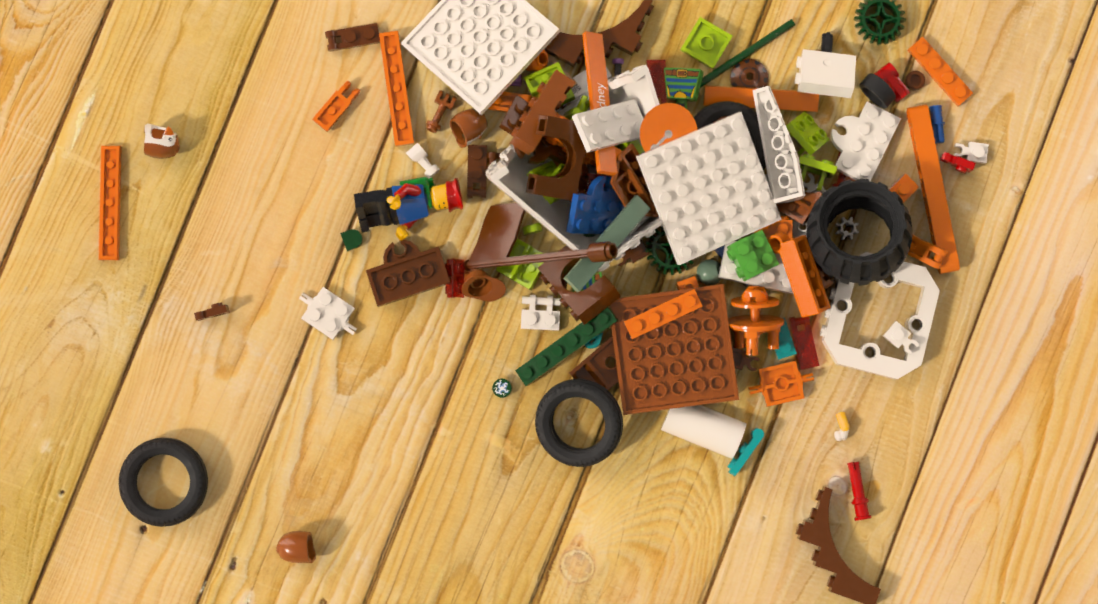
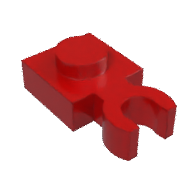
[940,152,976,174]

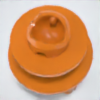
[728,286,784,356]

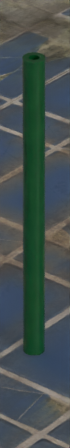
[700,19,795,88]

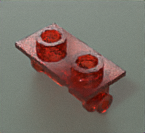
[445,258,465,298]

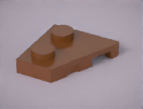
[776,191,823,226]

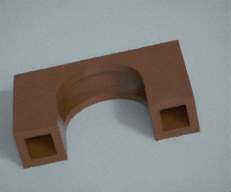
[525,115,586,201]
[538,245,621,325]

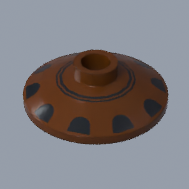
[730,59,768,88]

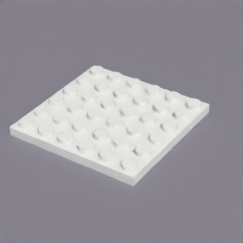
[401,0,560,115]
[636,112,782,265]

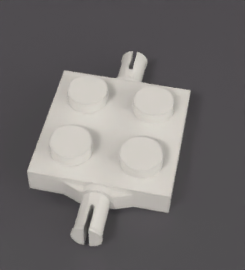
[299,287,357,340]

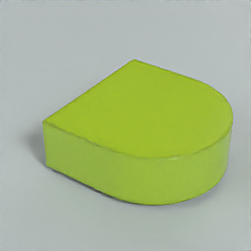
[522,223,542,236]

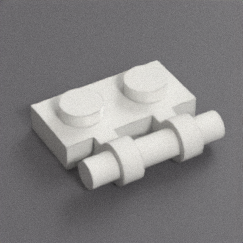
[521,295,561,331]

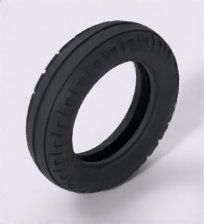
[694,101,766,171]
[535,379,623,467]
[119,438,208,527]

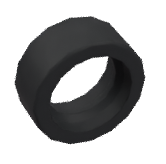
[859,73,896,109]

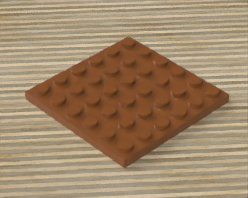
[609,284,739,415]

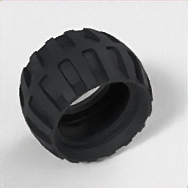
[806,178,913,286]

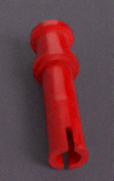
[847,461,872,521]

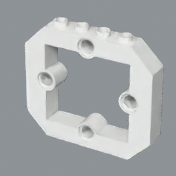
[820,252,940,379]

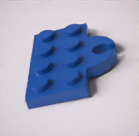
[566,176,625,234]

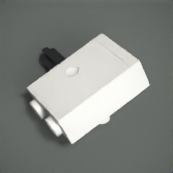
[795,32,856,98]

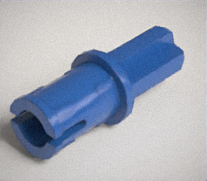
[929,105,945,144]

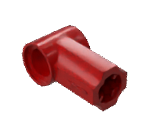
[874,63,910,103]

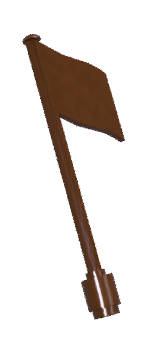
[464,203,618,271]

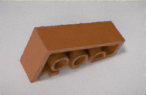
[510,69,575,155]

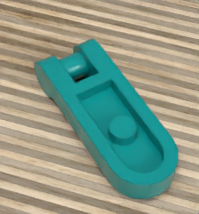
[727,428,764,477]

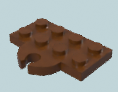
[499,96,567,165]
[366,240,451,307]

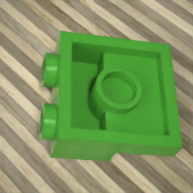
[727,230,779,281]

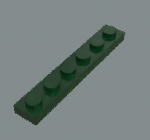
[515,306,619,386]

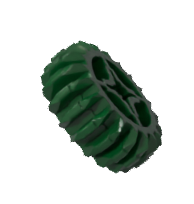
[854,0,906,45]
[645,226,694,275]

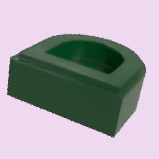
[340,229,363,252]

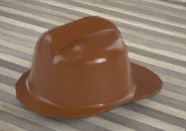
[461,270,506,302]

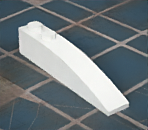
[753,86,805,203]

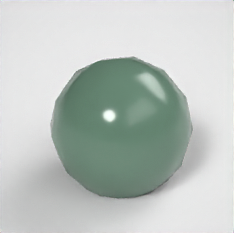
[696,259,721,286]

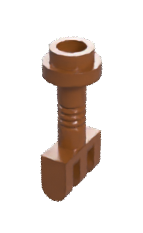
[426,90,457,133]

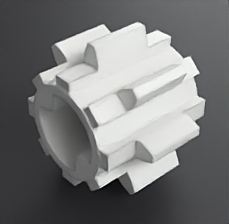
[835,217,859,240]

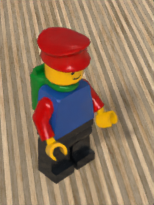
[354,177,463,241]

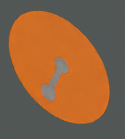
[640,103,698,152]

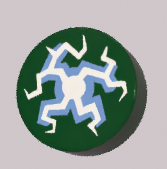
[492,378,512,398]

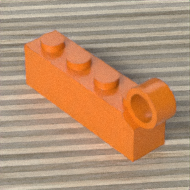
[768,232,831,318]

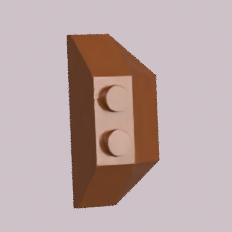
[610,143,659,217]

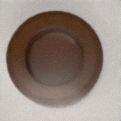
[905,71,925,91]

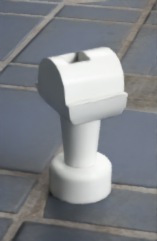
[406,143,440,178]

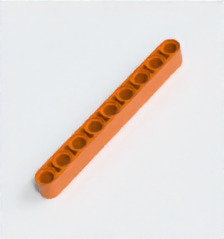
[907,104,960,274]

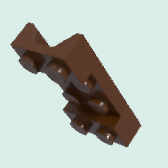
[569,336,619,390]

